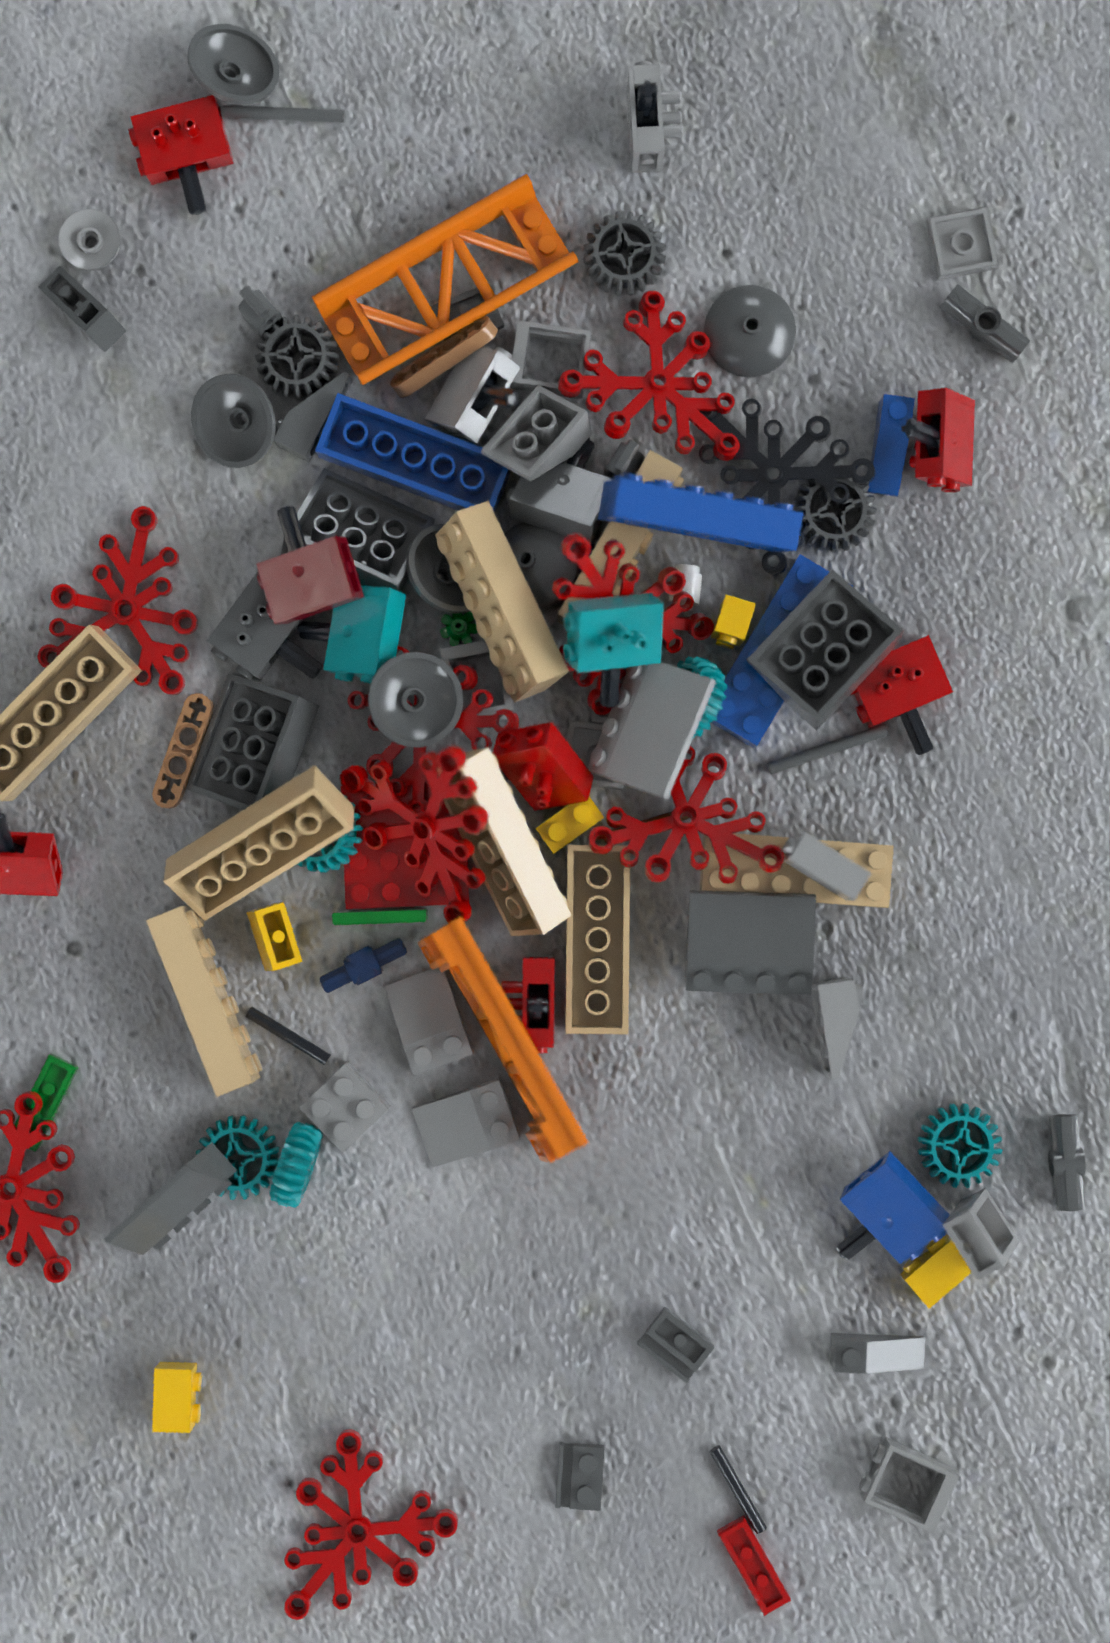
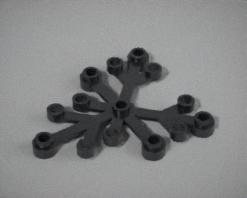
[699,398,876,575]

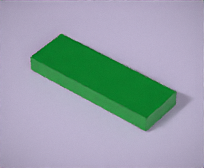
[332,909,428,925]
[15,1054,79,1152]

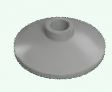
[58,209,121,271]

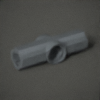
[940,284,1031,364]
[1048,1114,1086,1212]

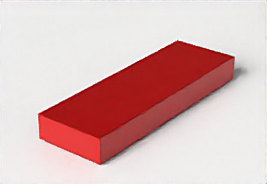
[717,1515,791,1616]

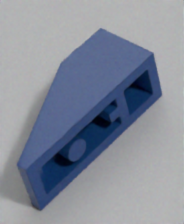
[867,394,915,497]

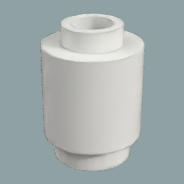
[669,564,702,611]

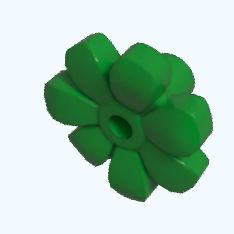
[440,611,478,646]

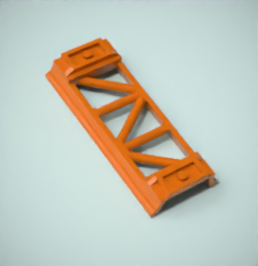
[311,174,579,385]
[417,917,589,1163]

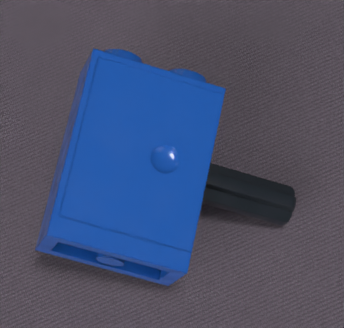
[836,1151,950,1264]

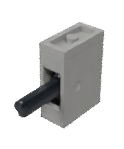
[626,61,684,173]
[425,345,520,443]

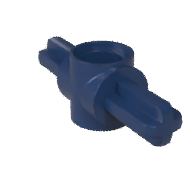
[319,938,407,993]

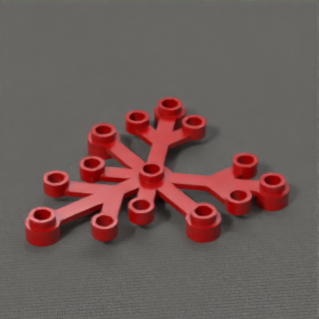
[558,291,740,461]
[37,506,198,695]
[552,533,714,715]
[347,646,519,811]
[339,746,489,923]
[589,746,784,884]
[0,1091,80,1283]
[284,1429,458,1620]

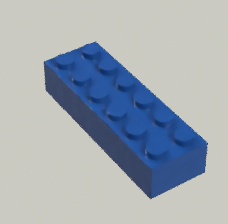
[315,393,511,513]
[598,473,803,552]
[711,554,853,748]

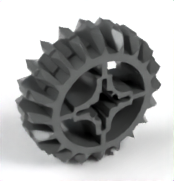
[583,211,666,296]
[255,315,339,400]
[793,478,877,553]

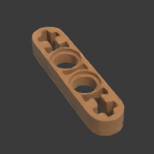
[390,316,498,398]
[152,693,214,809]

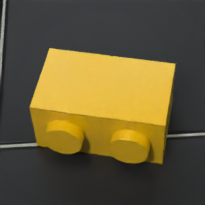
[710,594,756,649]
[535,797,605,854]
[247,902,303,971]
[900,1234,972,1309]
[152,1362,202,1433]

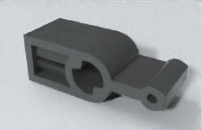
[239,285,283,342]
[604,439,645,479]

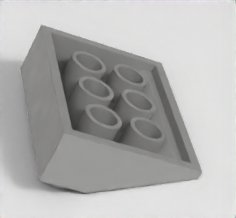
[587,662,716,799]

